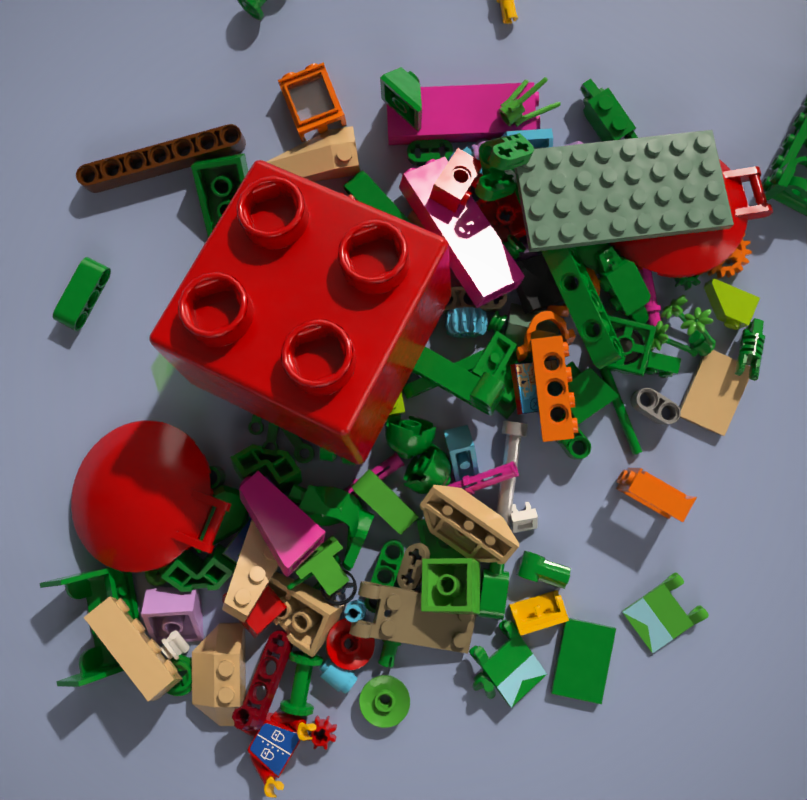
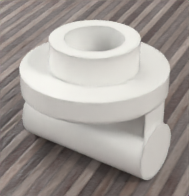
[160,631,190,660]

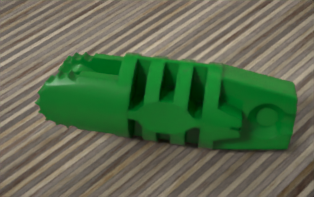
[735,318,765,381]

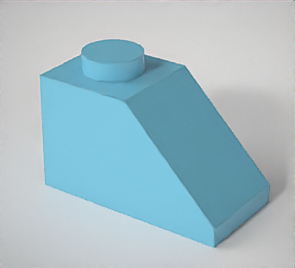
[443,425,479,482]

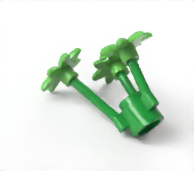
[650,295,716,357]

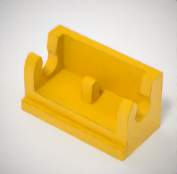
[509,590,569,636]

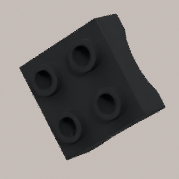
[516,254,574,314]

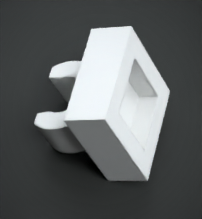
[511,502,538,533]

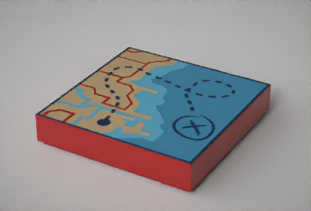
[510,359,562,415]

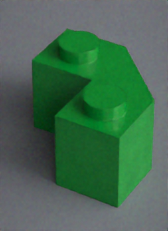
[230,444,302,493]
[161,543,236,592]

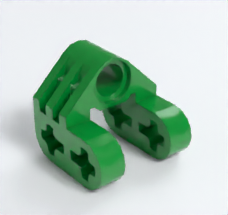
[475,133,534,201]

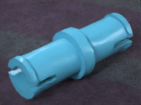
[345,599,367,622]

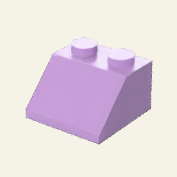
[141,587,204,644]

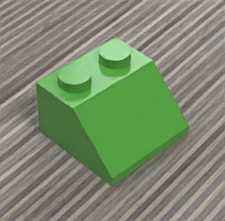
[421,558,480,614]

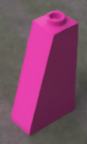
[239,471,326,577]

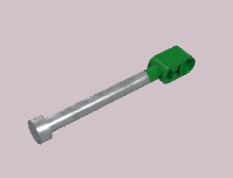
[477,421,528,620]

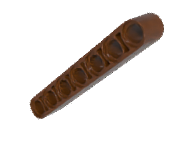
[76,124,246,193]

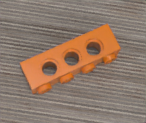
[531,335,578,442]

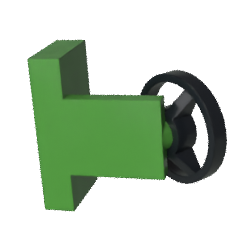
[295,535,357,606]

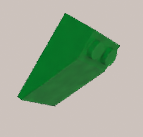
[191,153,248,238]

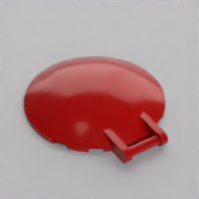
[609,159,773,278]
[71,420,232,573]

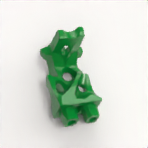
[288,484,375,571]

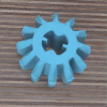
[445,307,488,339]

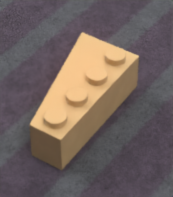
[222,520,279,623]
[83,597,183,702]

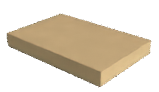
[680,350,750,436]

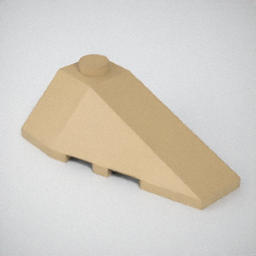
[266,126,360,182]
[268,572,345,657]

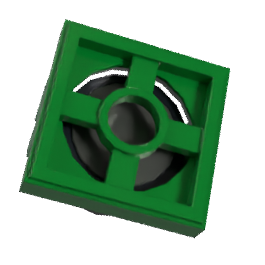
[593,315,657,377]

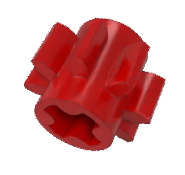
[306,715,337,750]

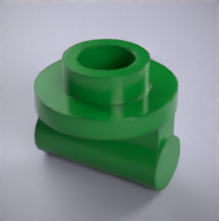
[472,671,496,699]

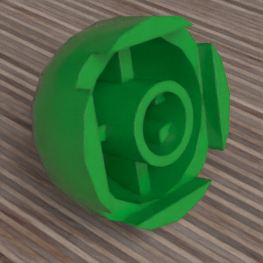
[385,415,436,459]
[403,444,451,495]

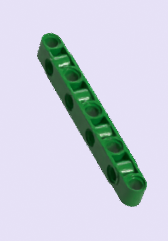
[511,168,624,369]

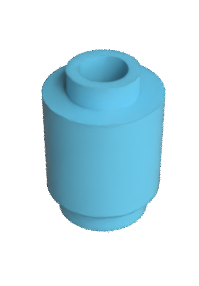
[319,657,358,694]

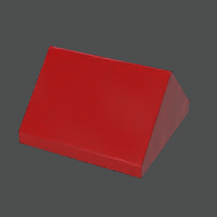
[222,585,287,638]

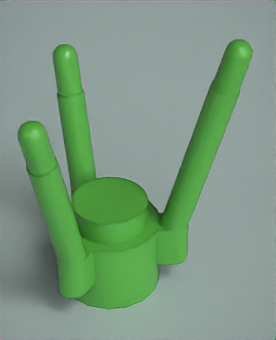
[498,77,561,127]

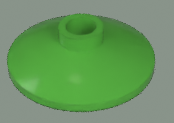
[359,675,410,728]

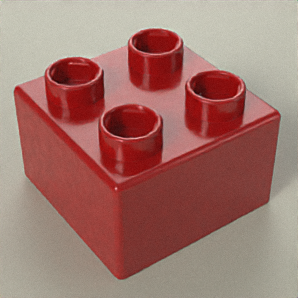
[149,160,451,464]

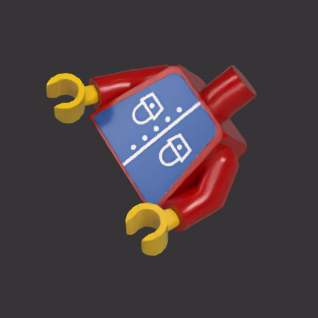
[241,711,316,798]

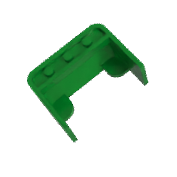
[40,567,140,687]

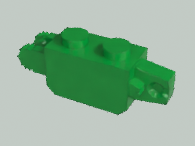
[580,79,638,142]
[595,245,651,324]

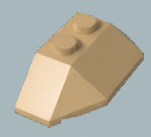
[420,485,520,564]
[192,622,246,726]

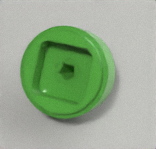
[145,566,167,586]

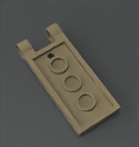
[349,581,477,654]

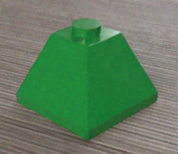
[380,67,422,131]

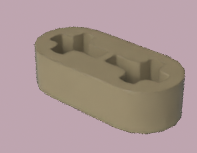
[397,543,430,590]

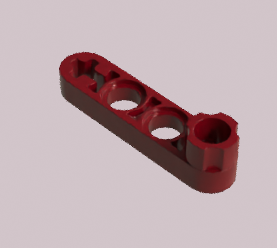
[232,631,293,731]

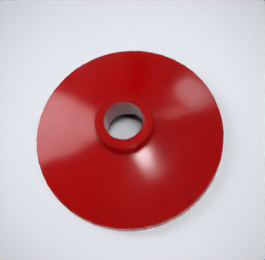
[326,618,375,670]

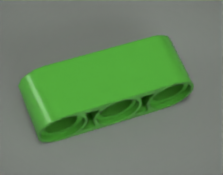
[352,469,419,535]

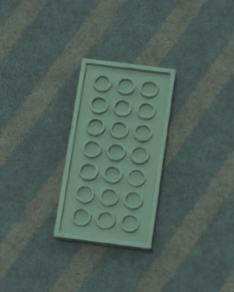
[514,130,734,252]

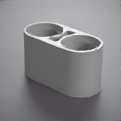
[630,388,681,425]

